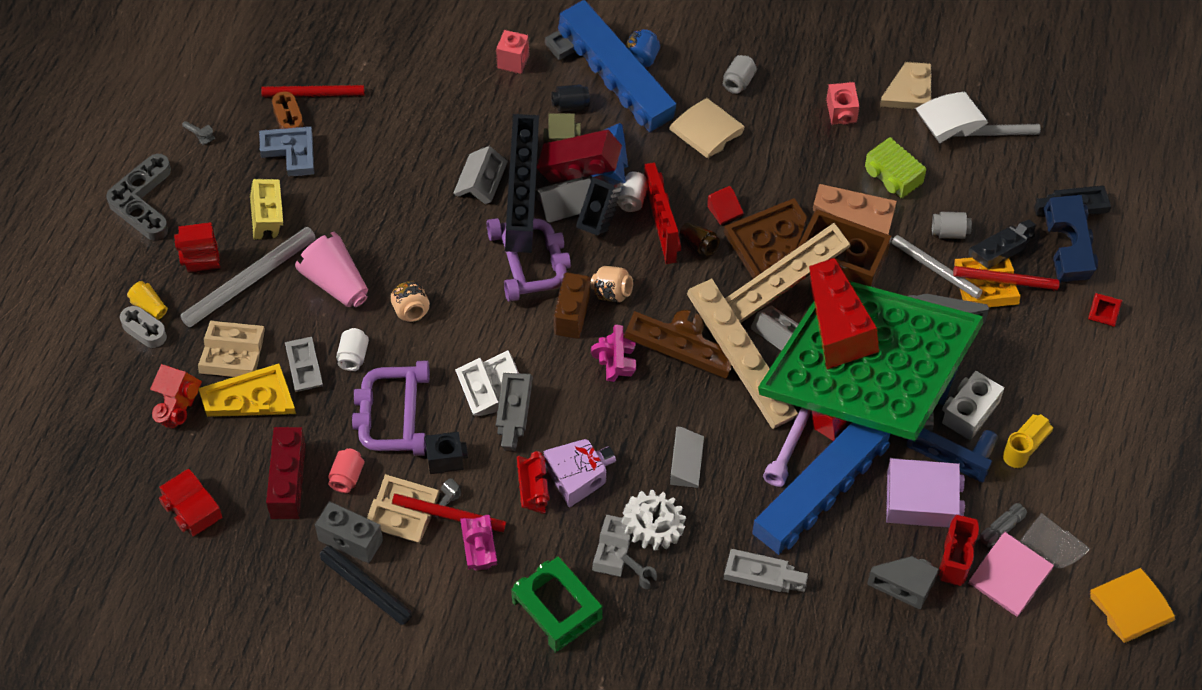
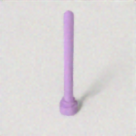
[763,407,812,487]

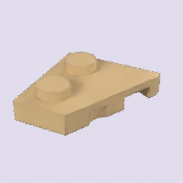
[880,62,931,109]

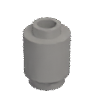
[723,56,757,93]
[932,212,972,239]

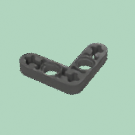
[106,154,171,241]

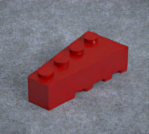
[809,258,879,369]

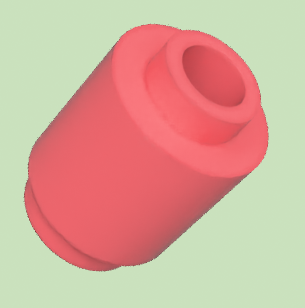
[328,449,365,493]

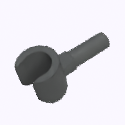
[182,121,215,145]
[432,478,461,518]
[621,553,657,589]

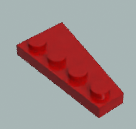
[644,162,681,264]

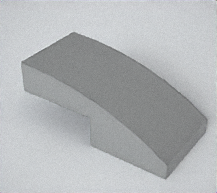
[285,337,323,392]
[592,515,632,577]

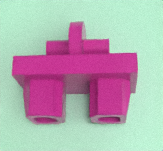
[591,325,636,382]
[461,515,497,571]

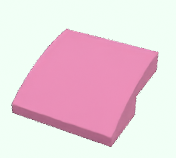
[969,532,1054,617]

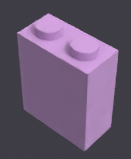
[886,459,965,527]

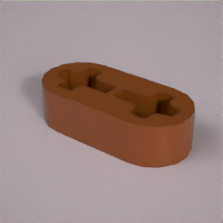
[272,91,303,129]

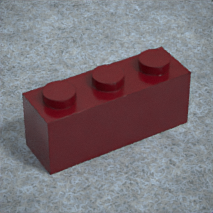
[537,129,622,184]
[266,427,306,519]

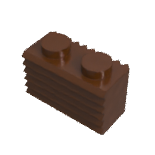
[553,273,591,339]

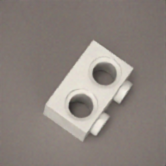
[942,371,1004,441]

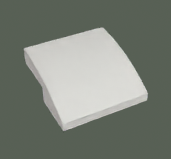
[916,92,988,143]
[455,351,519,417]

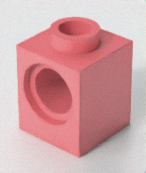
[496,30,529,74]
[827,82,859,124]

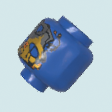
[625,29,660,67]

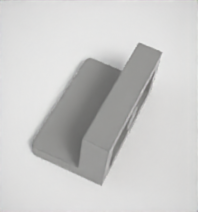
[454,146,508,204]
[535,177,591,222]

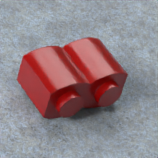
[174,222,220,272]
[159,468,223,536]
[939,515,979,586]

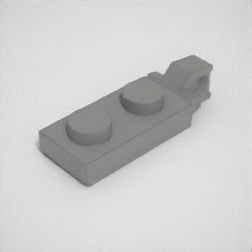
[724,549,808,592]

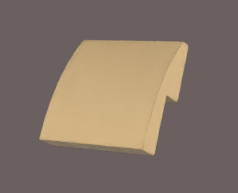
[669,98,745,158]
[198,321,265,377]
[367,474,440,543]

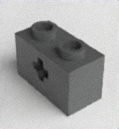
[315,502,383,564]

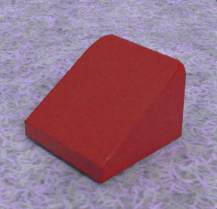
[707,186,744,225]
[1088,293,1122,327]

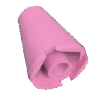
[295,232,368,307]

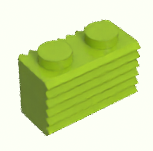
[865,137,926,198]

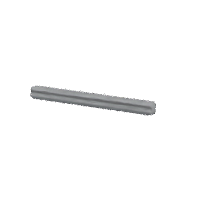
[180,227,316,327]

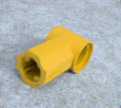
[1003,414,1053,468]

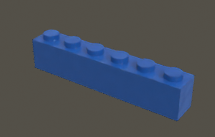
[558,0,676,133]
[752,422,890,555]

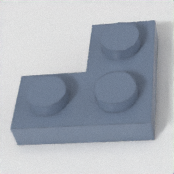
[259,127,314,176]

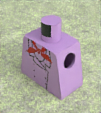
[544,439,616,507]

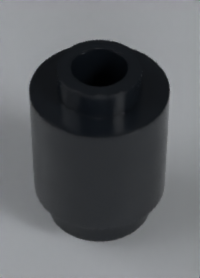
[551,84,590,112]

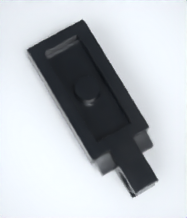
[1034,185,1112,216]
[969,220,1036,269]

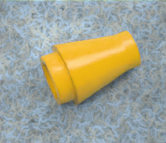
[127,281,168,320]

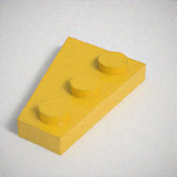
[199,364,296,417]

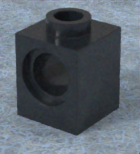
[425,431,468,474]

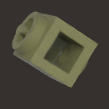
[543,114,580,144]

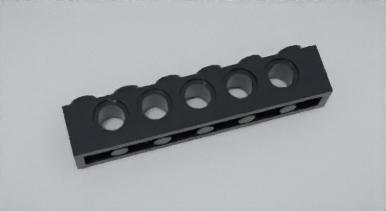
[505,114,539,253]

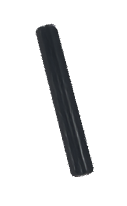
[319,545,412,625]

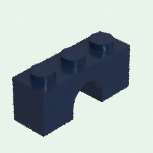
[1044,195,1098,282]

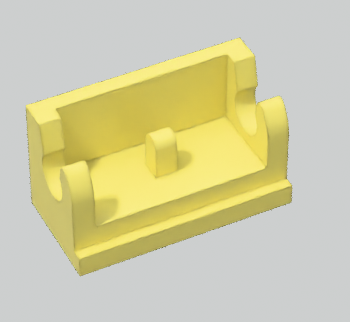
[250,179,283,239]

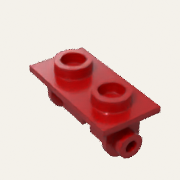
[517,451,550,514]

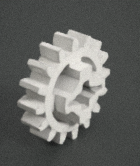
[622,490,686,550]

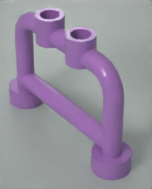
[487,218,571,302]
[352,361,430,456]

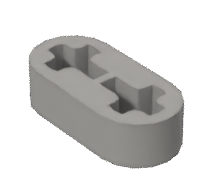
[120,306,167,348]

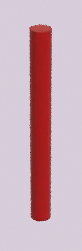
[262,85,365,97]
[953,266,1059,290]
[392,493,506,533]

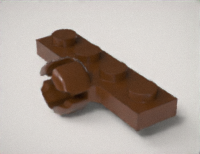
[624,310,732,378]

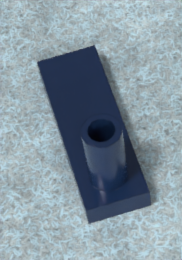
[906,428,999,483]

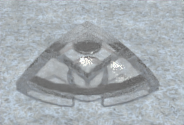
[1019,513,1090,569]

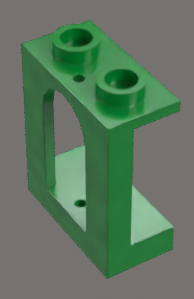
[511,556,602,653]

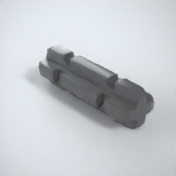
[979,503,1027,547]

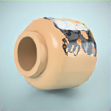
[591,266,633,302]
[391,281,430,322]

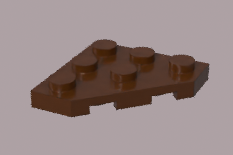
[724,198,807,279]

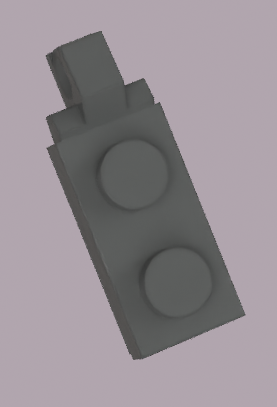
[496,373,533,452]

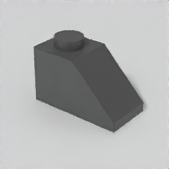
[867,556,939,610]

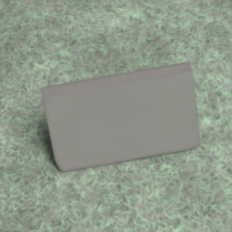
[751,306,799,351]
[670,427,704,488]

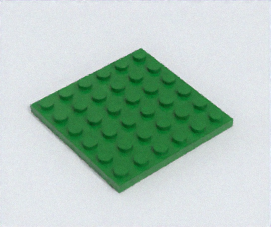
[758,281,983,441]

